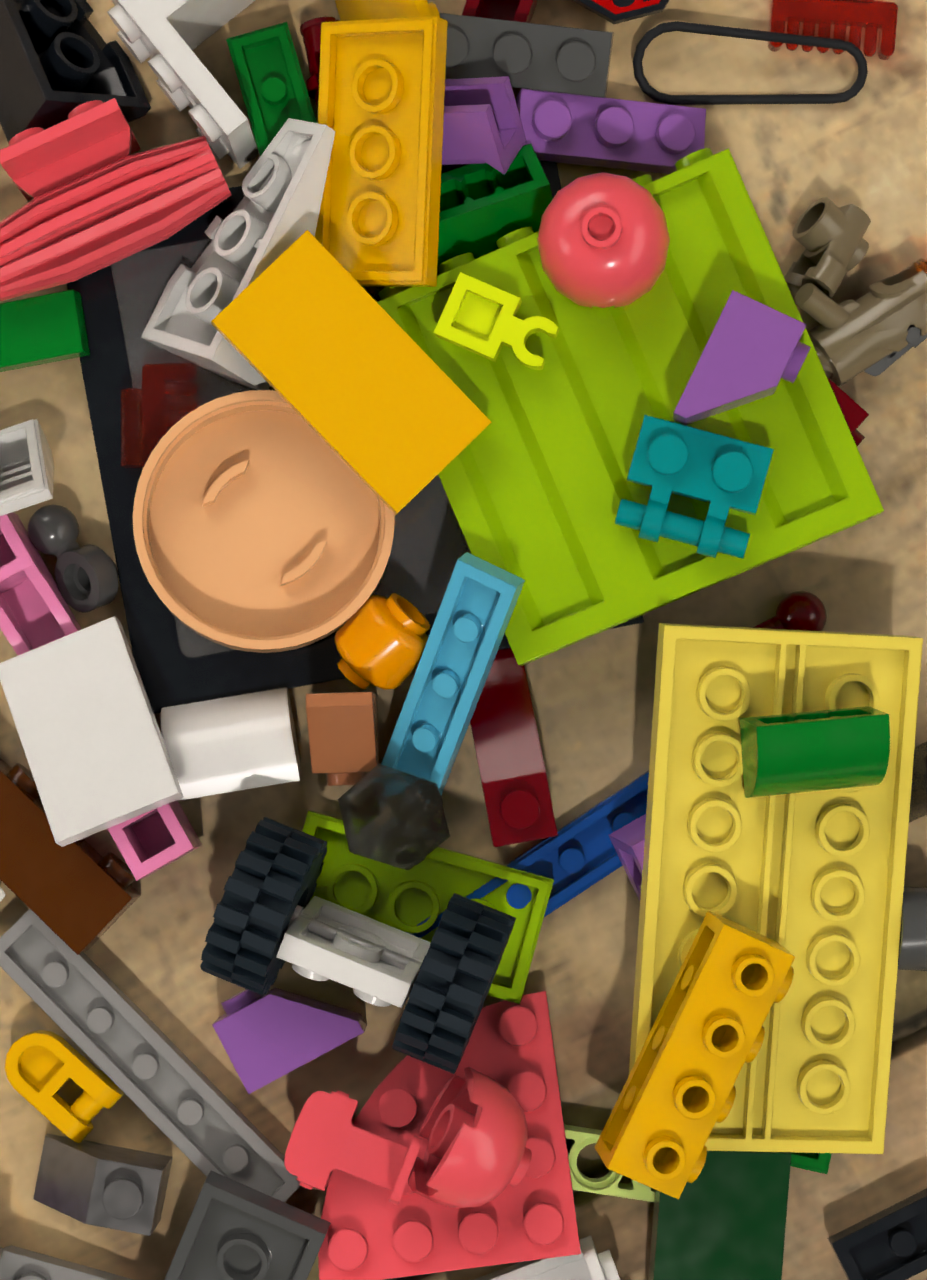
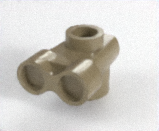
[784,198,871,299]

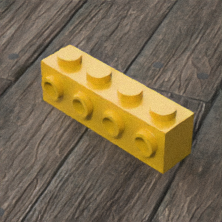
[594,910,795,1200]

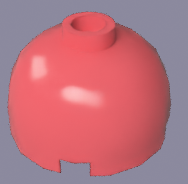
[537,172,670,308]
[408,1067,532,1208]

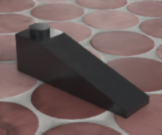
[0,0,151,143]

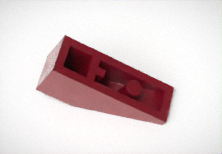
[470,648,558,847]

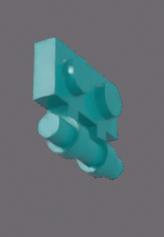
[615,415,774,559]

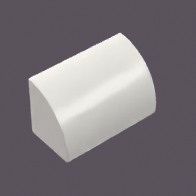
[161,687,301,802]

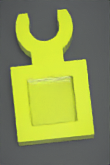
[433,272,559,370]

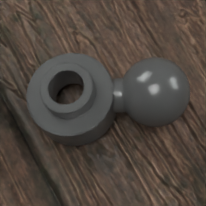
[28,505,118,613]

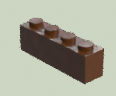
[0,758,141,955]

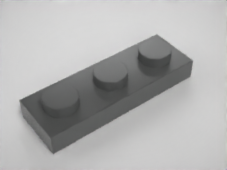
[439,13,614,98]

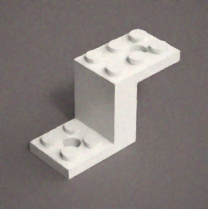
[107,0,259,169]

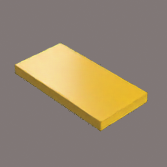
[315,16,448,287]
[211,230,492,515]

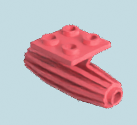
[0,98,232,301]

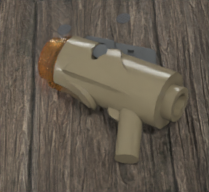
[794,258,927,386]

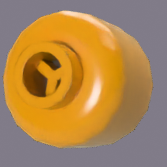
[335,593,430,690]

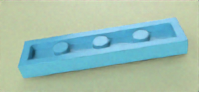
[375,552,525,808]

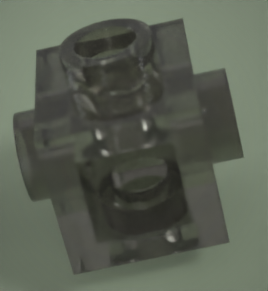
[338,764,450,870]

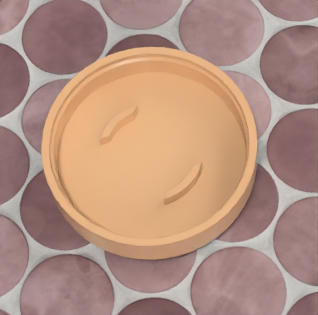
[133,390,395,653]

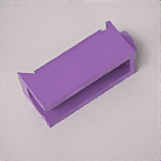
[442,76,526,175]

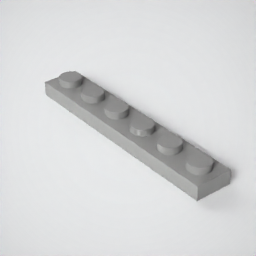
[0,909,300,1202]

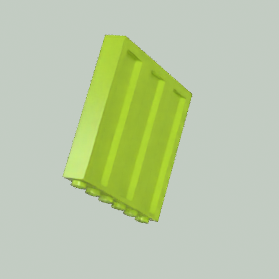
[377,148,884,666]

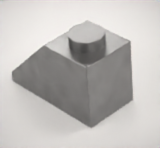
[33,1134,172,1236]

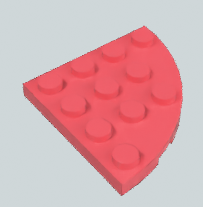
[318,991,581,1280]

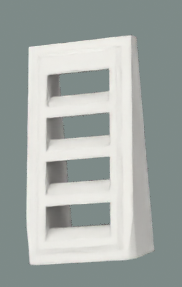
[0,419,54,516]

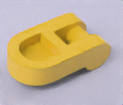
[5,1030,124,1143]

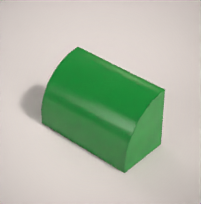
[437,143,553,273]
[740,706,890,798]

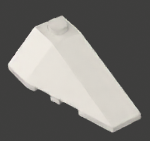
[141,118,336,390]

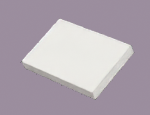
[0,616,184,847]

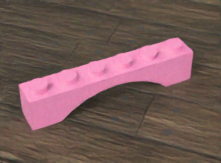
[0,512,202,881]

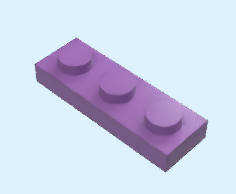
[516,88,706,174]

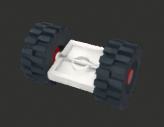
[200,817,516,1074]

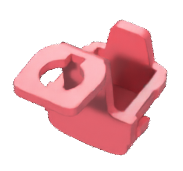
[284,1090,423,1205]

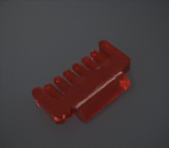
[768,0,898,60]
[121,363,198,470]

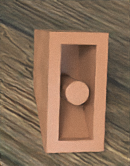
[306,692,379,786]

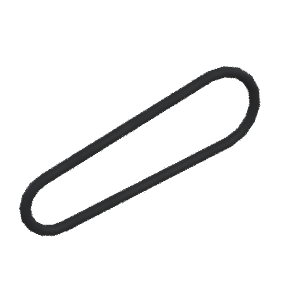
[633,21,868,105]

